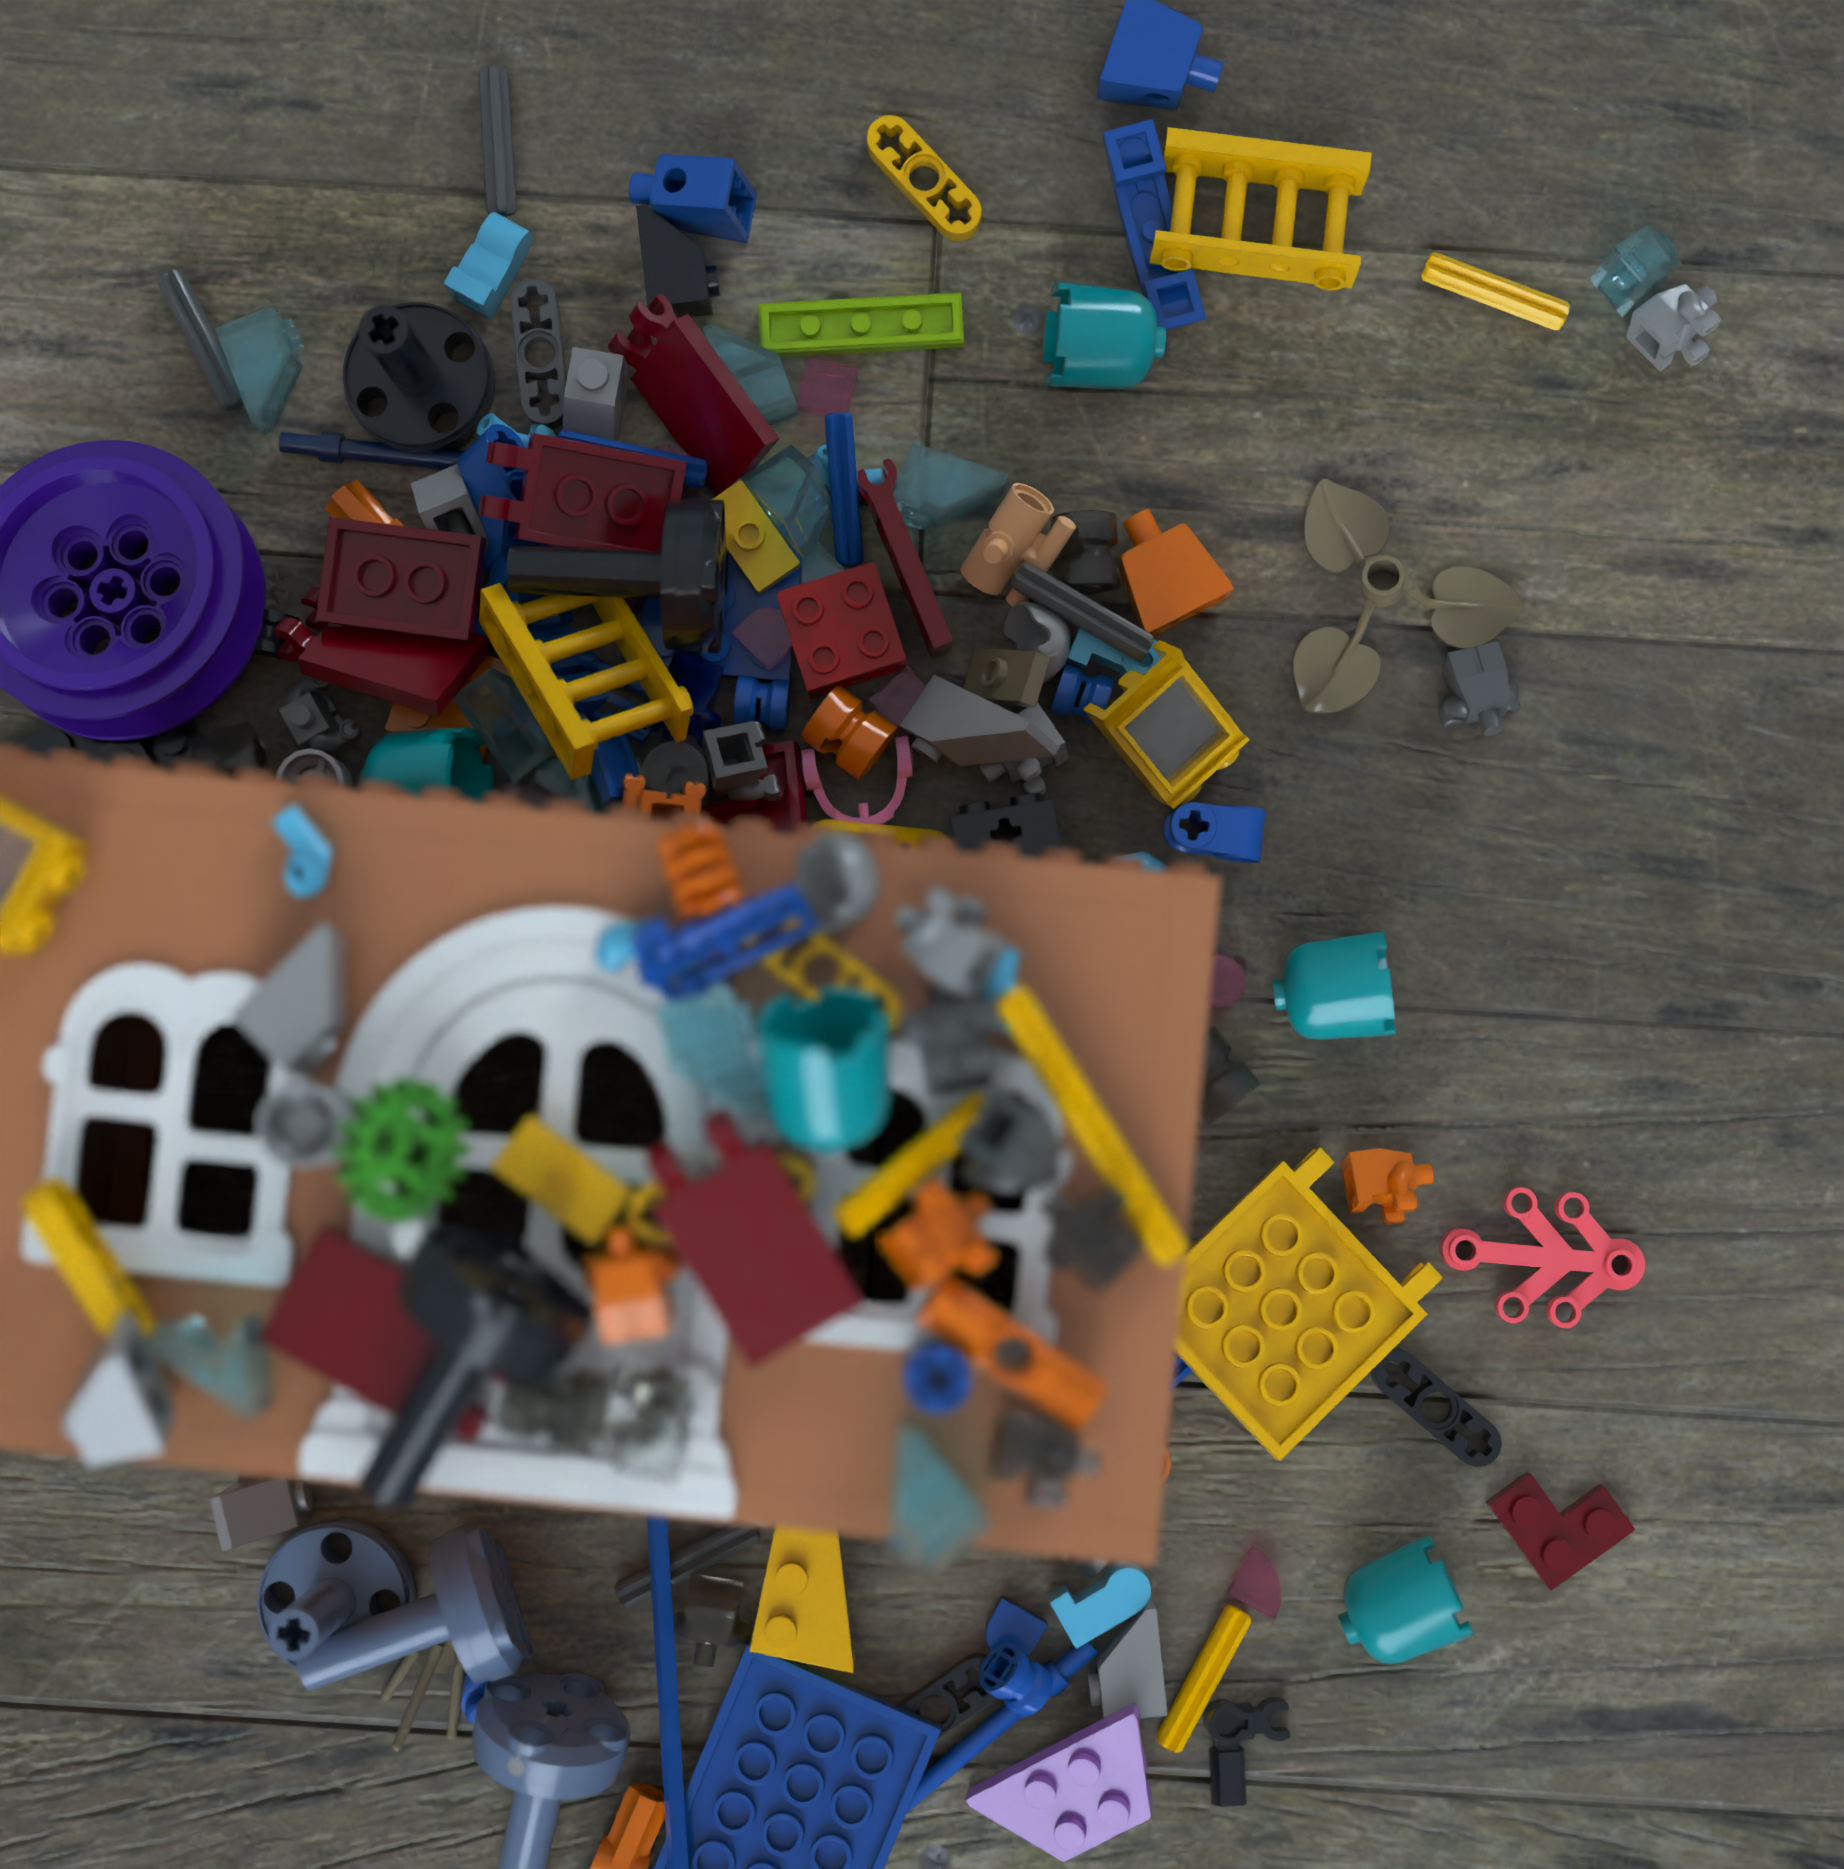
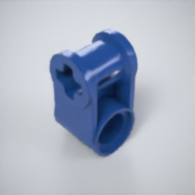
[1162,802,1266,863]

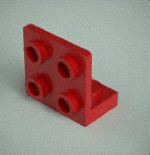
[777,562,907,700]

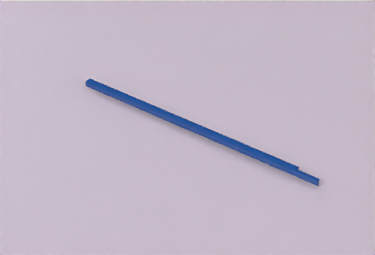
[647,1514,689,1869]

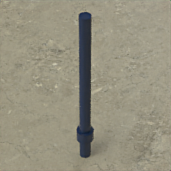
[279,431,464,470]

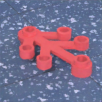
[1439,1187,1645,1328]

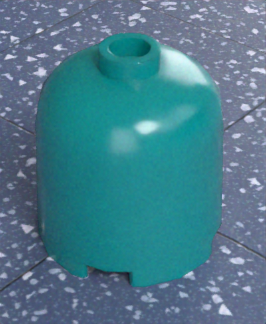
[1043,281,1166,389]
[360,727,494,804]
[1273,931,1396,1040]
[757,987,890,1153]
[1338,1534,1475,1665]

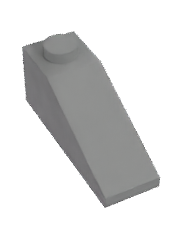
[900,675,1060,766]

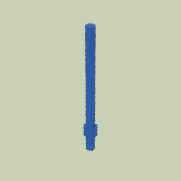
[907,1641,1099,1813]

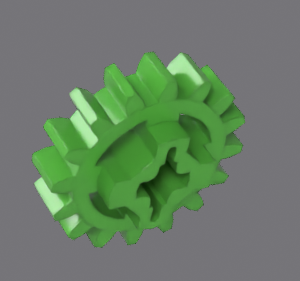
[332,1078,470,1223]

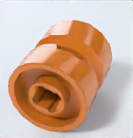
[800,684,898,781]

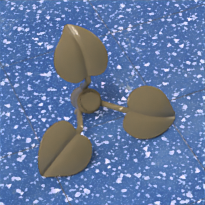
[1293,478,1524,713]

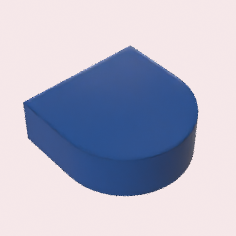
[986,1595,1048,1656]

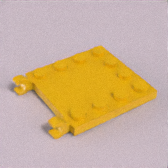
[1176,1147,1443,1461]

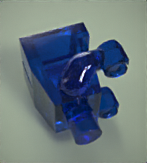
[642,652,724,747]

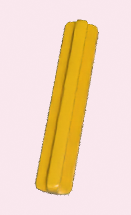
[1421,252,1570,330]
[833,1093,985,1236]
[1156,1604,1251,1753]

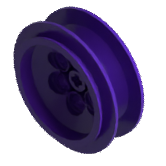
[0,440,266,740]

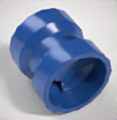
[1050,663,1115,727]
[734,675,791,732]
[902,1340,971,1413]
[979,1643,1053,1717]

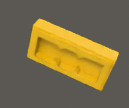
[712,480,801,596]
[491,1115,635,1245]

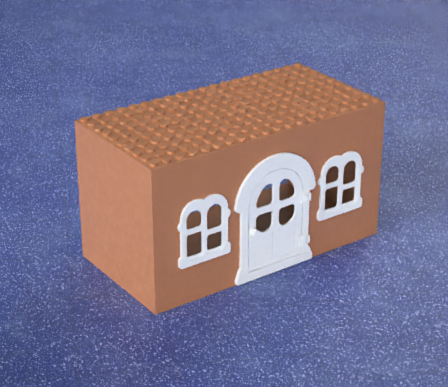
[0,745,1220,1566]

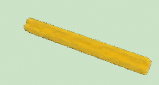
[997,986,1189,1266]

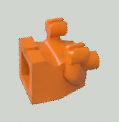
[622,773,706,823]
[1340,1148,1434,1225]
[877,1178,996,1292]
[583,1225,686,1345]

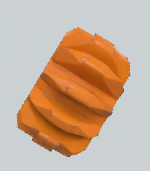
[657,821,744,925]

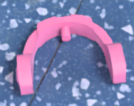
[801,736,914,824]

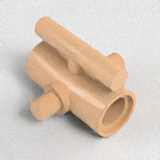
[960,483,1076,607]

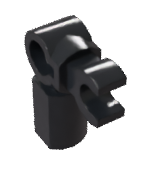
[1203,1697,1290,1807]

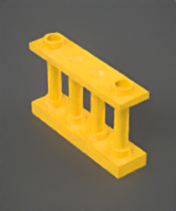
[1149,127,1372,291]
[479,583,693,780]

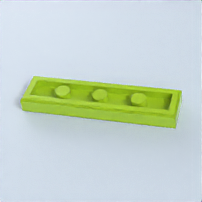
[758,293,964,359]

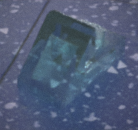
[143,1313,273,1422]

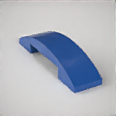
[1103,119,1206,331]

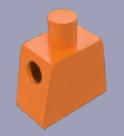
[1117,509,1234,637]

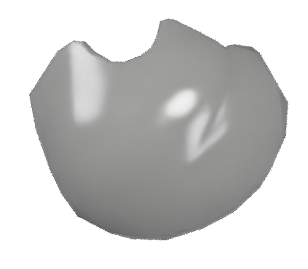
[1003,601,1071,683]
[794,831,880,932]

